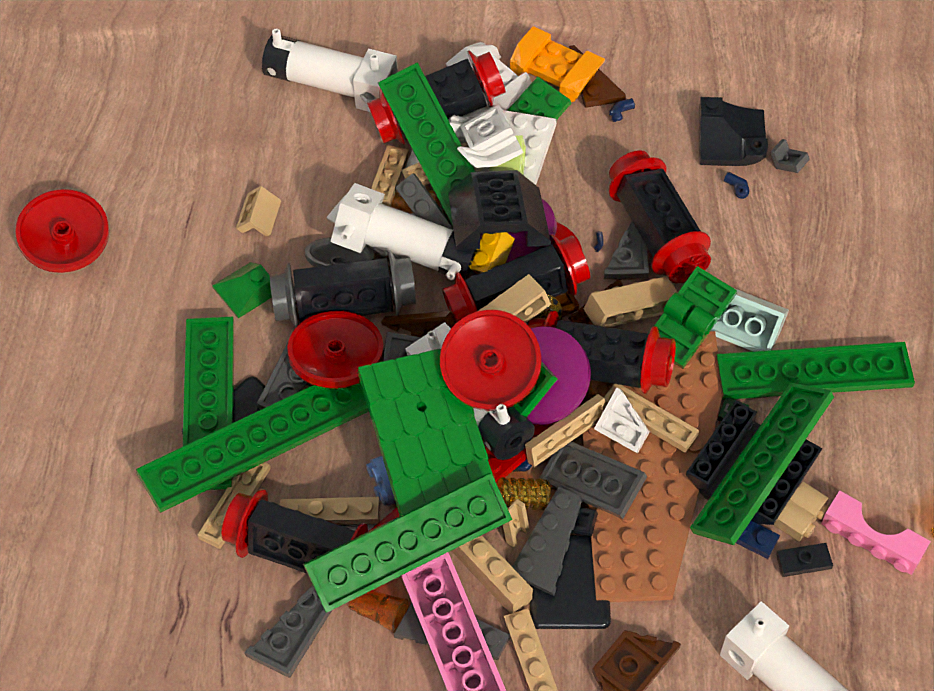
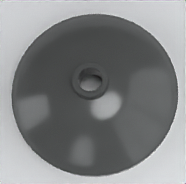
[305,237,374,267]

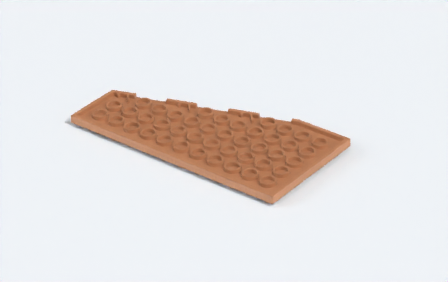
[582,331,723,602]

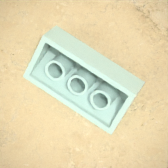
[711,288,789,352]

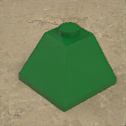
[212,262,272,318]

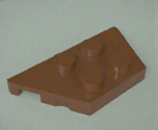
[592,630,681,691]

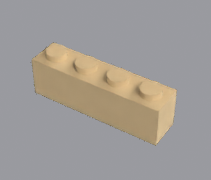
[479,274,551,323]
[583,276,678,327]
[451,535,533,614]

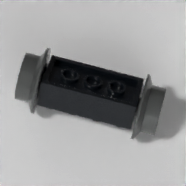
[270,250,416,328]

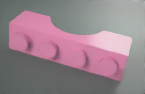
[821,491,931,575]

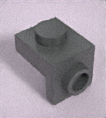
[771,139,810,173]

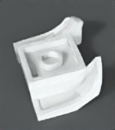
[445,42,532,111]
[448,104,524,168]

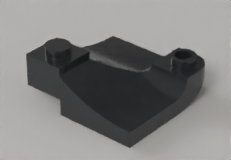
[699,97,768,166]

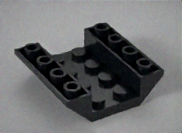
[448,170,551,251]
[686,400,823,525]

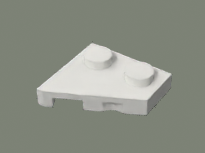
[594,388,650,453]

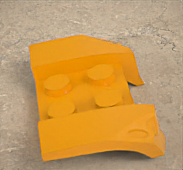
[510,26,605,102]

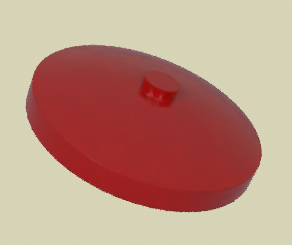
[15,189,109,273]
[440,310,542,411]
[287,311,384,388]

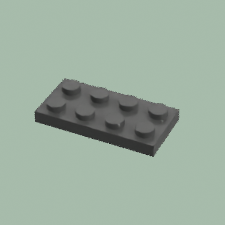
[538,442,647,519]

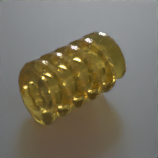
[497,477,551,510]

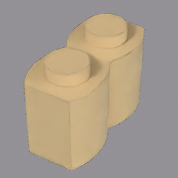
[774,482,829,542]

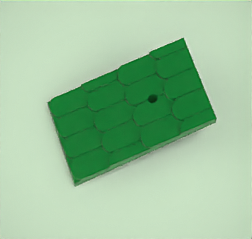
[358,349,494,516]

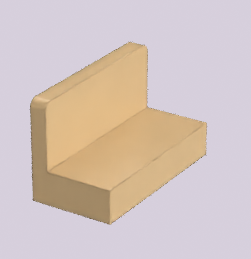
[236,186,281,237]

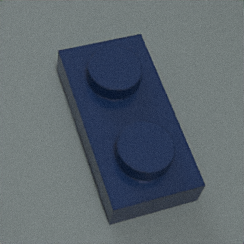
[736,521,780,559]

